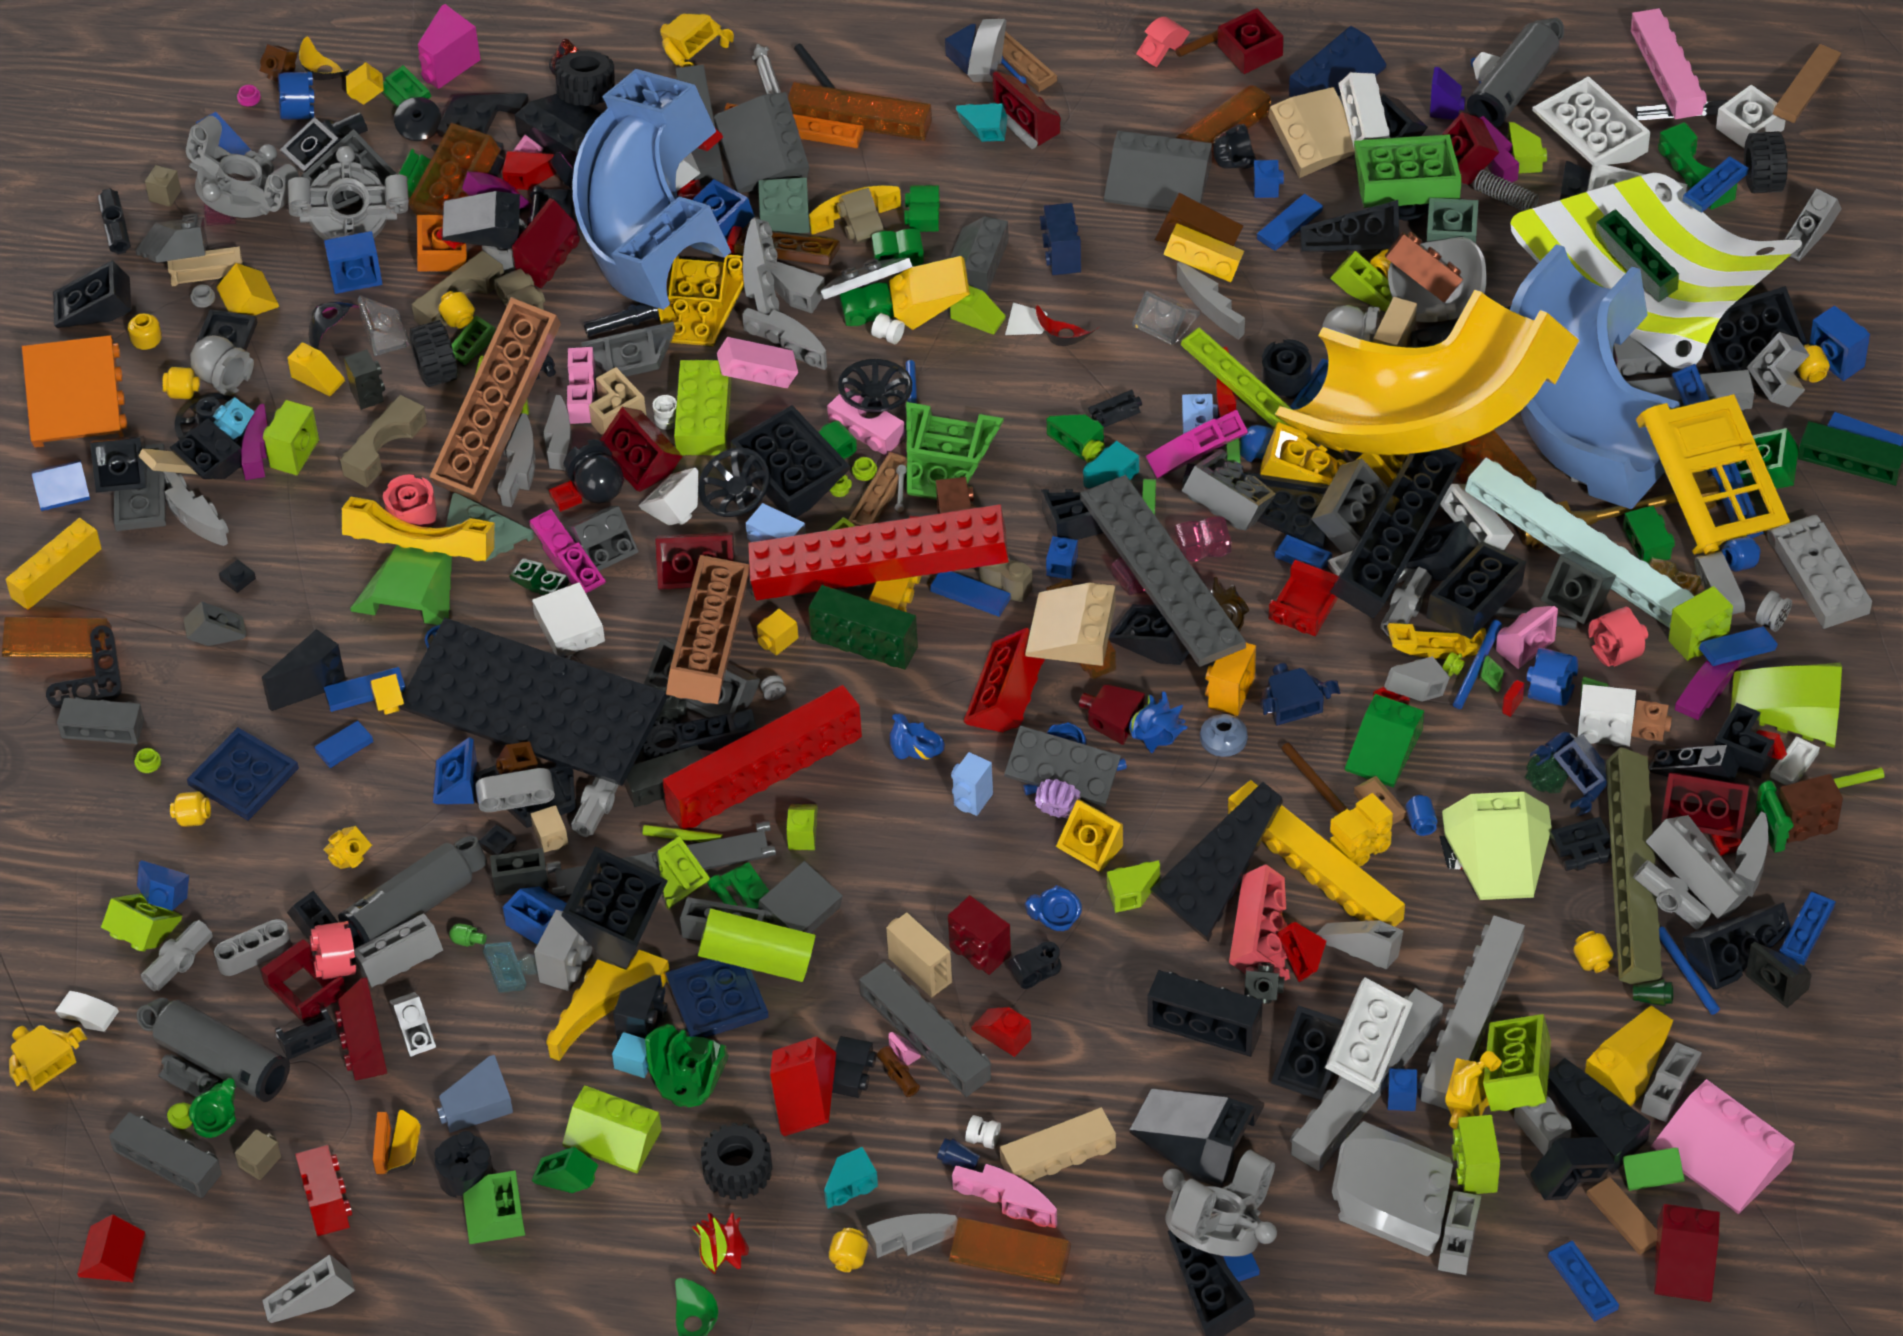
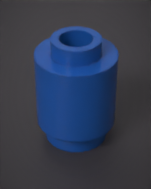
[1405,795,1438,836]

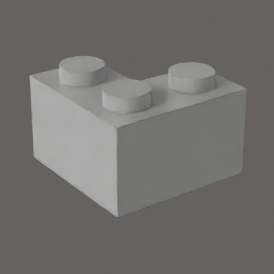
[1747,332,1809,407]

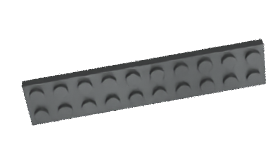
[1080,475,1246,667]

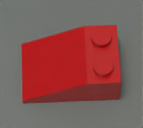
[770,1036,836,1136]

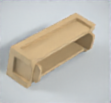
[167,247,243,286]

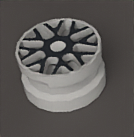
[1755,590,1792,632]

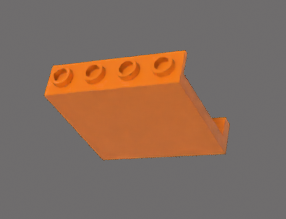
[22,335,127,447]

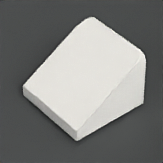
[1472,52,1500,82]

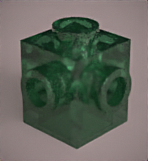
[1524,754,1569,794]

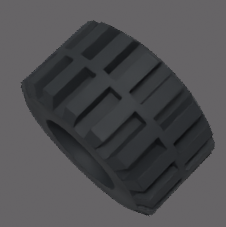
[555,51,615,106]
[1744,131,1788,193]
[409,320,458,387]
[701,1123,772,1200]

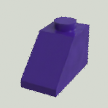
[1430,67,1466,120]

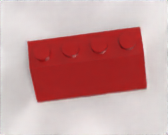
[963,628,1045,733]

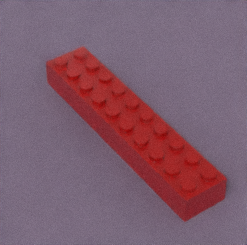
[748,504,1009,601]

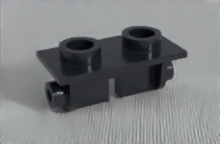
[1088,389,1142,428]

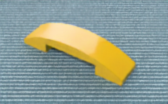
[809,186,901,235]
[1387,623,1487,659]

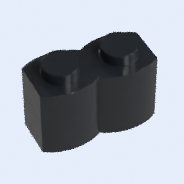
[832,1036,877,1098]

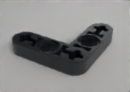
[46,625,122,708]

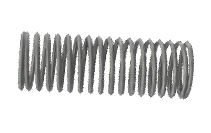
[1473,170,1539,211]

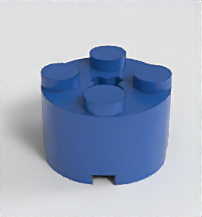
[278,72,314,120]
[1527,648,1578,706]

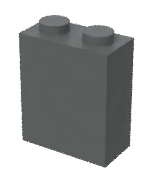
[758,861,843,934]

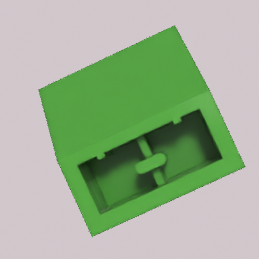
[463,1170,525,1244]

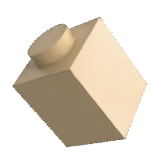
[531,805,568,853]

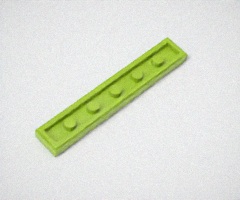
[1181,327,1293,428]

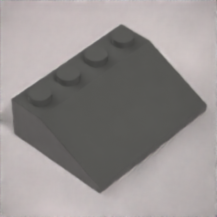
[714,92,809,193]
[1104,131,1212,211]

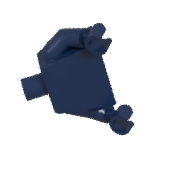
[1259,663,1341,726]
[1530,732,1607,816]

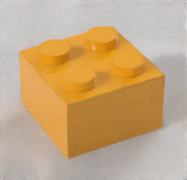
[1205,643,1256,716]

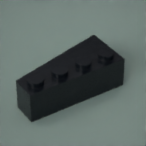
[1168,1230,1255,1336]

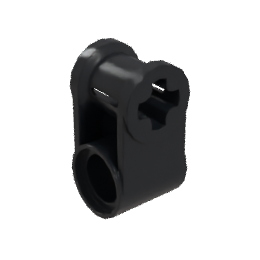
[1008,942,1062,989]

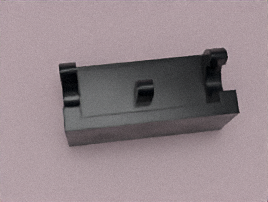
[275,1008,338,1060]

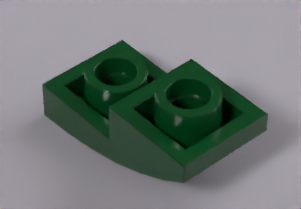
[509,558,569,596]

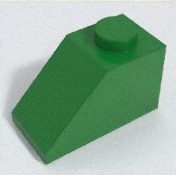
[1046,415,1104,460]
[532,1147,598,1193]

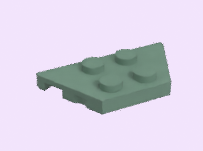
[446,493,534,562]

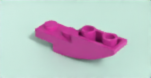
[1146,410,1248,479]
[529,509,606,593]

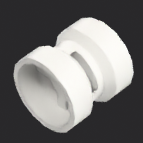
[871,313,905,345]
[653,395,677,430]
[965,1115,1001,1149]

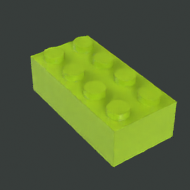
[674,360,732,455]
[1483,1014,1551,1111]

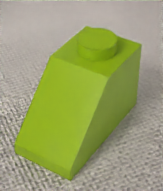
[1508,122,1547,173]
[950,285,1005,335]
[787,804,818,850]

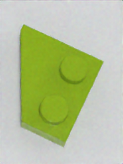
[657,836,710,909]

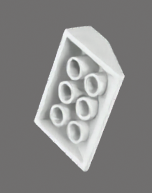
[1532,76,1650,166]

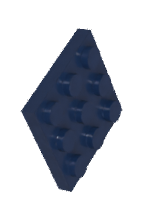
[187,727,299,821]
[665,959,769,1038]

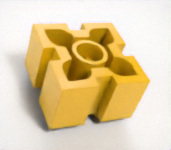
[1330,793,1393,866]

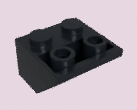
[170,418,242,479]
[613,975,668,1042]

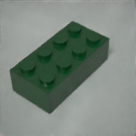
[809,585,918,670]

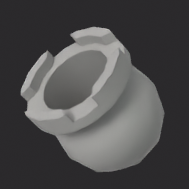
[1322,305,1380,342]
[190,335,254,395]

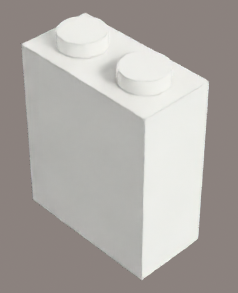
[532,582,605,657]

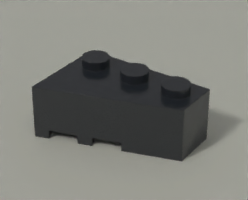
[1041,488,1104,540]

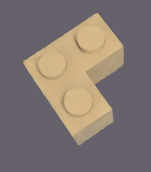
[589,367,646,436]

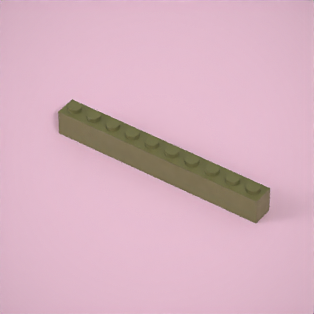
[1606,747,1663,985]

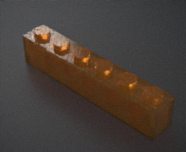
[788,82,932,141]

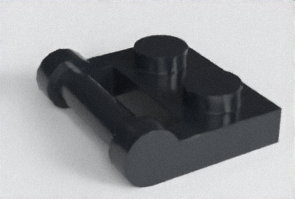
[527,186,573,226]

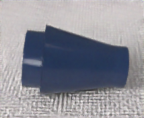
[937,1138,980,1170]

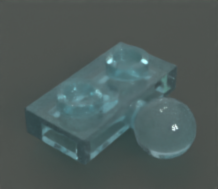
[483,942,538,993]

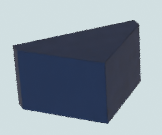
[945,24,976,74]

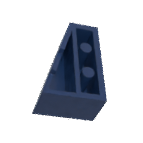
[1039,203,1081,275]

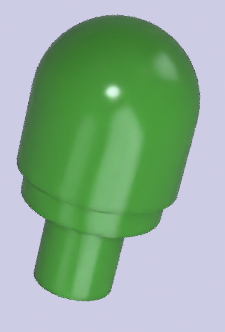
[449,923,487,947]

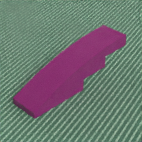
[1675,659,1742,720]

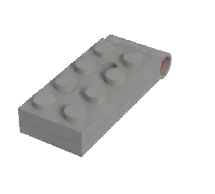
[1767,514,1872,629]

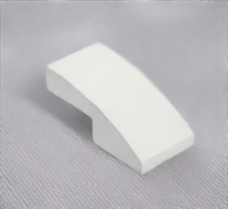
[55,991,119,1032]

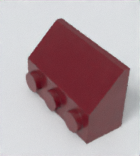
[993,71,1061,146]
[512,198,580,289]
[600,406,683,492]
[655,532,735,589]
[1661,772,1750,839]
[335,977,387,1081]

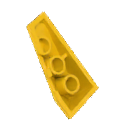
[1259,422,1347,485]
[1585,1005,1673,1107]

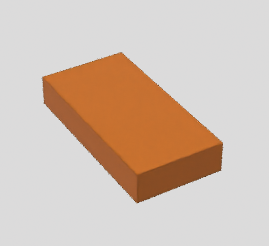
[373,1112,391,1174]

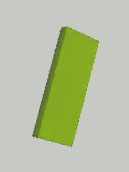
[698,909,816,982]

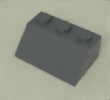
[950,216,1009,293]

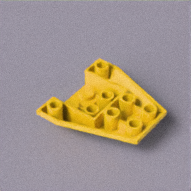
[658,255,744,346]

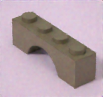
[411,251,504,327]
[340,395,427,488]

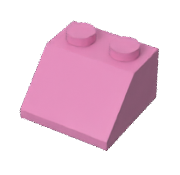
[1496,606,1558,669]

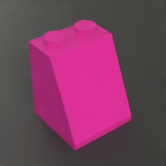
[418,4,481,89]

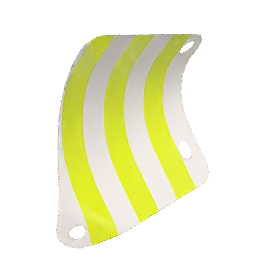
[1510,173,1802,369]

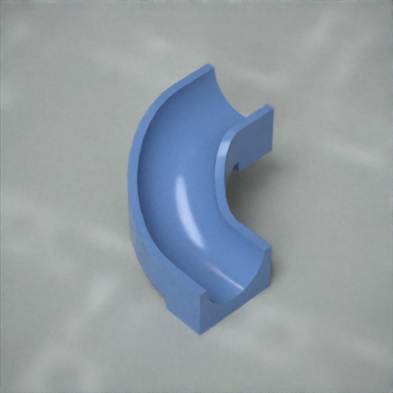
[572,69,731,310]
[1510,244,1680,509]

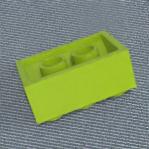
[562,1085,662,1174]

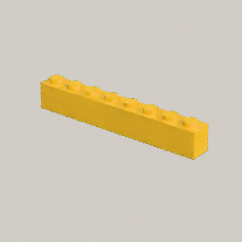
[1228,780,1405,927]

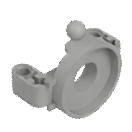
[186,116,299,218]
[288,146,409,240]
[1163,1150,1277,1256]

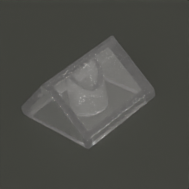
[1132,291,1200,345]
[357,296,411,356]

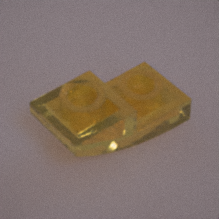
[1649,558,1701,596]

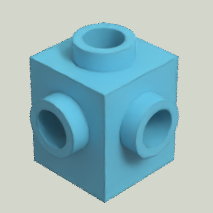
[213,397,254,440]

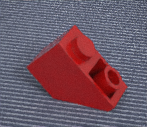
[502,151,556,190]

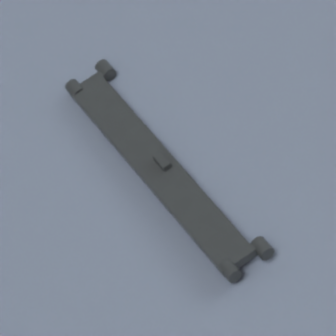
[546,820,776,898]

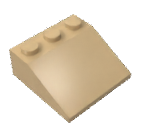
[1268,87,1354,178]
[1026,583,1116,666]

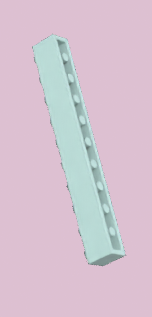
[1465,457,1694,628]

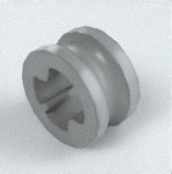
[760,676,786,701]

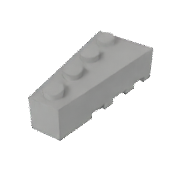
[1646,815,1749,919]

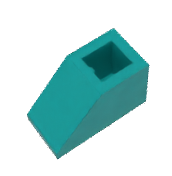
[956,103,1008,142]
[1083,441,1139,489]
[824,1147,878,1209]

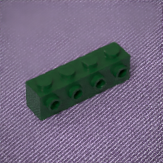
[1596,209,1679,302]
[1798,421,1903,486]

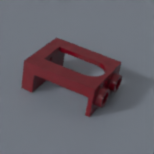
[261,939,346,1023]

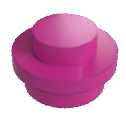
[237,85,261,106]

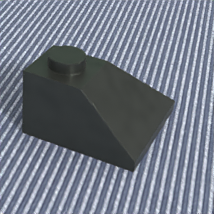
[1746,942,1812,1008]

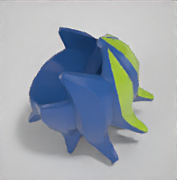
[1129,692,1188,753]

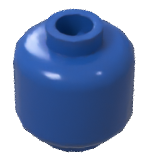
[1721,536,1760,572]

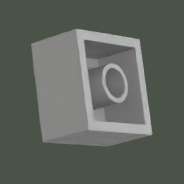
[534,910,592,991]

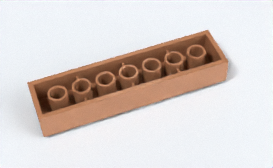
[429,297,561,503]
[666,555,750,704]

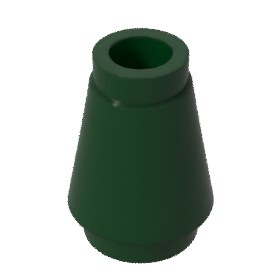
[1633,979,1673,1007]

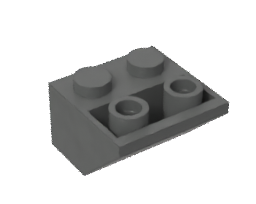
[566,506,639,571]

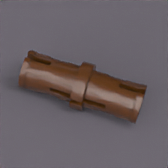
[877,1046,920,1097]

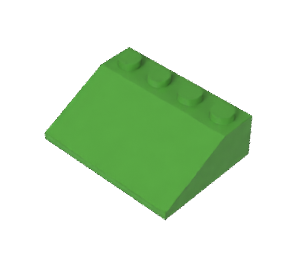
[1354,135,1462,208]

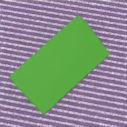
[1623,1147,1685,1191]

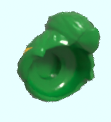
[189,1078,236,1138]

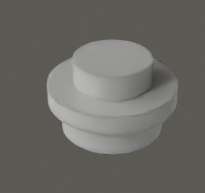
[191,285,215,307]

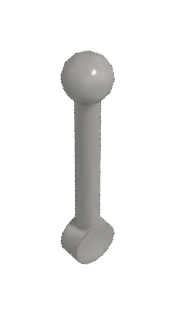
[895,465,907,513]

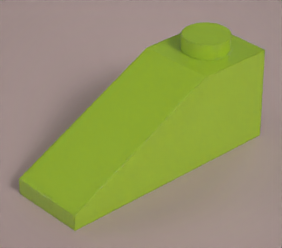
[1330,251,1393,312]

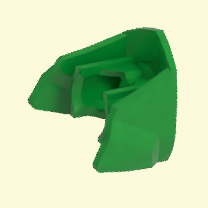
[645,1024,729,1108]

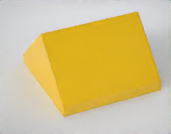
[217,263,279,316]
[1056,799,1123,872]

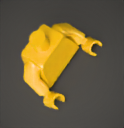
[660,14,734,67]
[9,1025,88,1091]
[1445,1051,1502,1129]

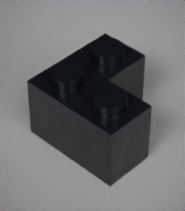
[1714,702,1775,778]
[1530,1137,1615,1200]

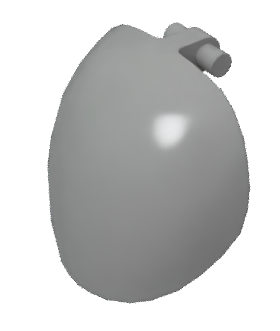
[1388,237,1486,322]

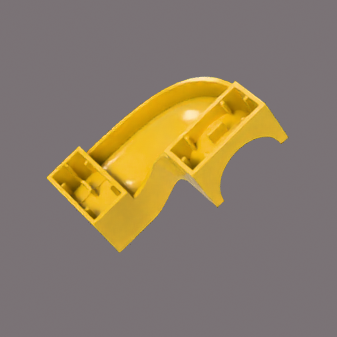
[1275,290,1579,455]

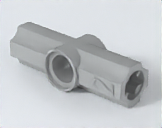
[1381,567,1432,636]
[571,777,619,837]
[1633,860,1711,929]
[141,920,213,992]

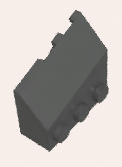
[301,129,397,210]
[135,214,208,263]
[1182,448,1276,531]

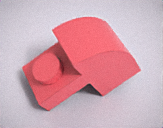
[1136,17,1190,67]

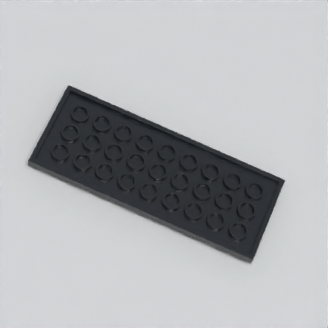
[399,618,668,786]

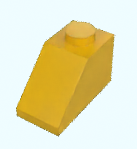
[287,342,345,397]

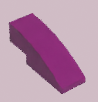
[1480,116,1519,187]
[462,172,531,208]
[241,404,268,480]

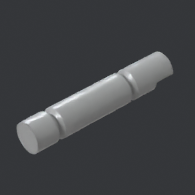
[1006,113,1038,149]

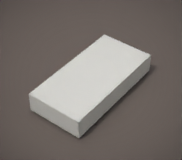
[1770,736,1820,785]

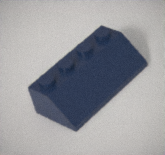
[1289,26,1387,97]

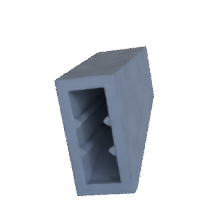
[437,1055,513,1133]

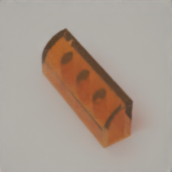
[1176,85,1271,154]
[2,617,112,659]
[949,1217,1072,1285]

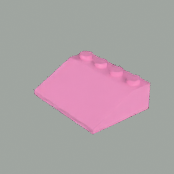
[1651,1079,1795,1214]

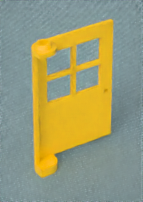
[1636,394,1790,555]

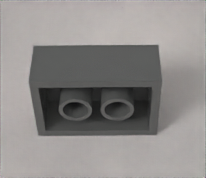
[1311,458,1388,553]

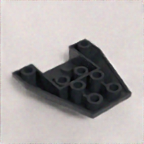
[1129,1089,1264,1188]

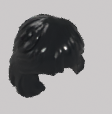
[1213,124,1256,169]

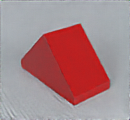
[1277,922,1327,982]

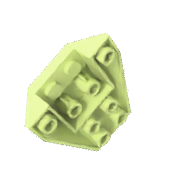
[1442,792,1552,900]

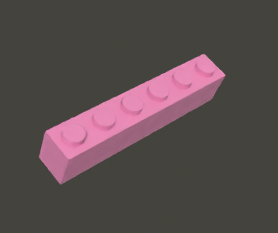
[1631,8,1707,119]

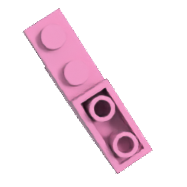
[952,1164,1057,1228]

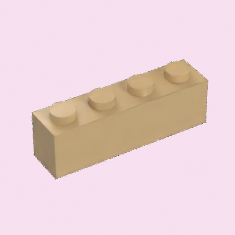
[1000,1107,1116,1184]

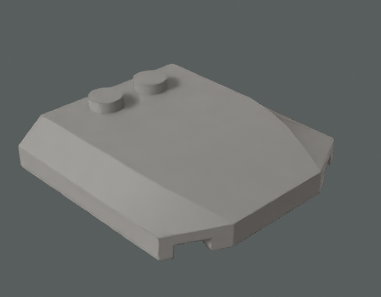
[1332,1121,1453,1257]

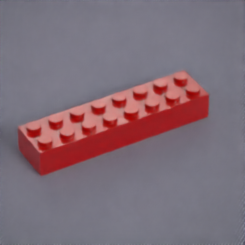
[663,685,862,830]

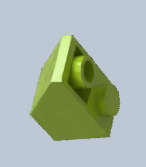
[1107,860,1160,913]

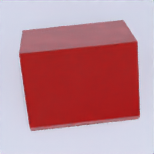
[77,1214,146,1282]

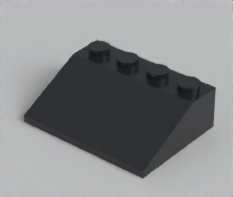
[514,94,602,169]
[1703,286,1807,375]
[731,405,850,518]
[561,846,668,968]

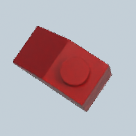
[971,1007,1031,1057]

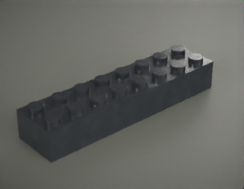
[1330,448,1465,619]

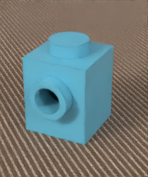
[612,1032,649,1078]

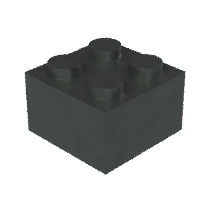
[1541,551,1616,624]

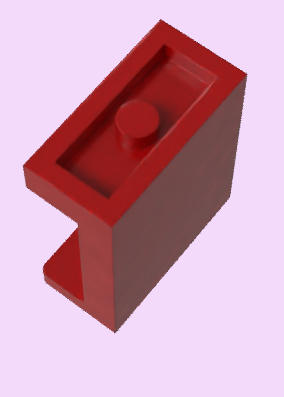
[1269,560,1338,637]

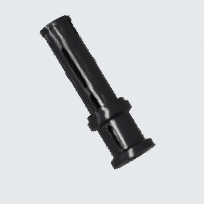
[583,304,659,337]

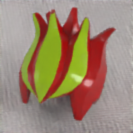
[692,1212,749,1274]

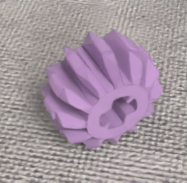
[1035,779,1081,819]

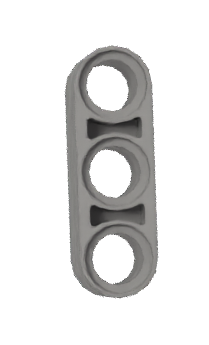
[1694,551,1745,615]
[475,768,555,812]
[214,919,292,976]

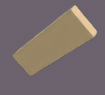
[139,448,198,475]

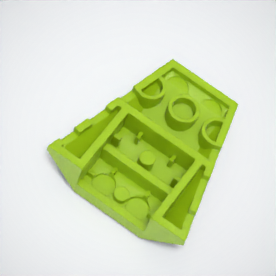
[1730,662,1842,748]

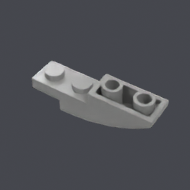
[743,218,779,316]
[743,308,827,370]
[498,413,536,507]
[163,471,229,546]

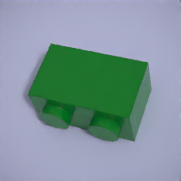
[1623,505,1675,565]

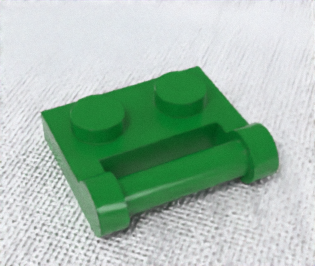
[1755,781,1794,853]
[707,862,769,909]

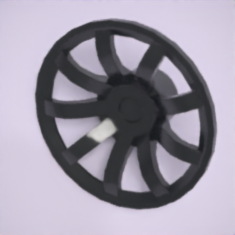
[838,359,913,412]
[174,393,249,443]
[698,448,770,517]

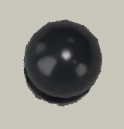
[563,439,624,504]

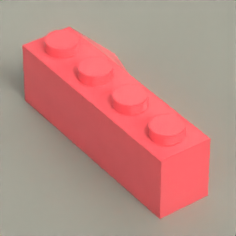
[1229,864,1290,980]

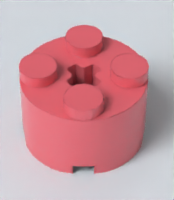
[383,474,437,527]
[1588,606,1648,667]
[310,921,356,979]

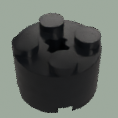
[1261,339,1312,399]
[434,1131,493,1198]

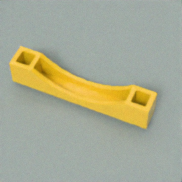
[342,497,494,561]

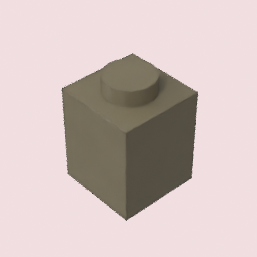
[145,165,181,207]
[235,1129,281,1180]

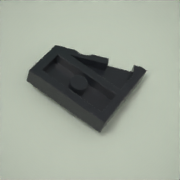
[1560,161,1591,200]

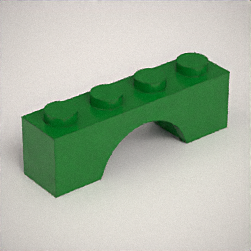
[1658,122,1738,210]

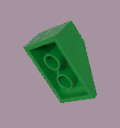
[1736,428,1799,489]
[1345,694,1424,788]

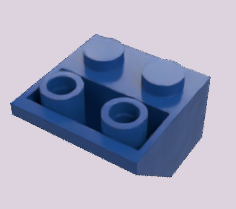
[503,887,567,945]

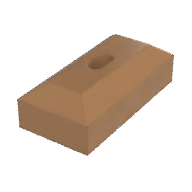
[1354,776,1407,825]

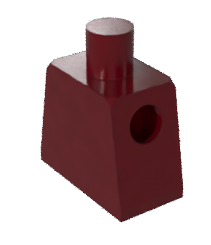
[1079,685,1145,745]

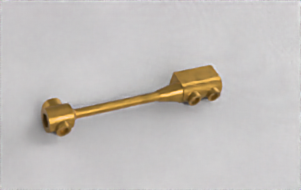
[1516,471,1720,549]

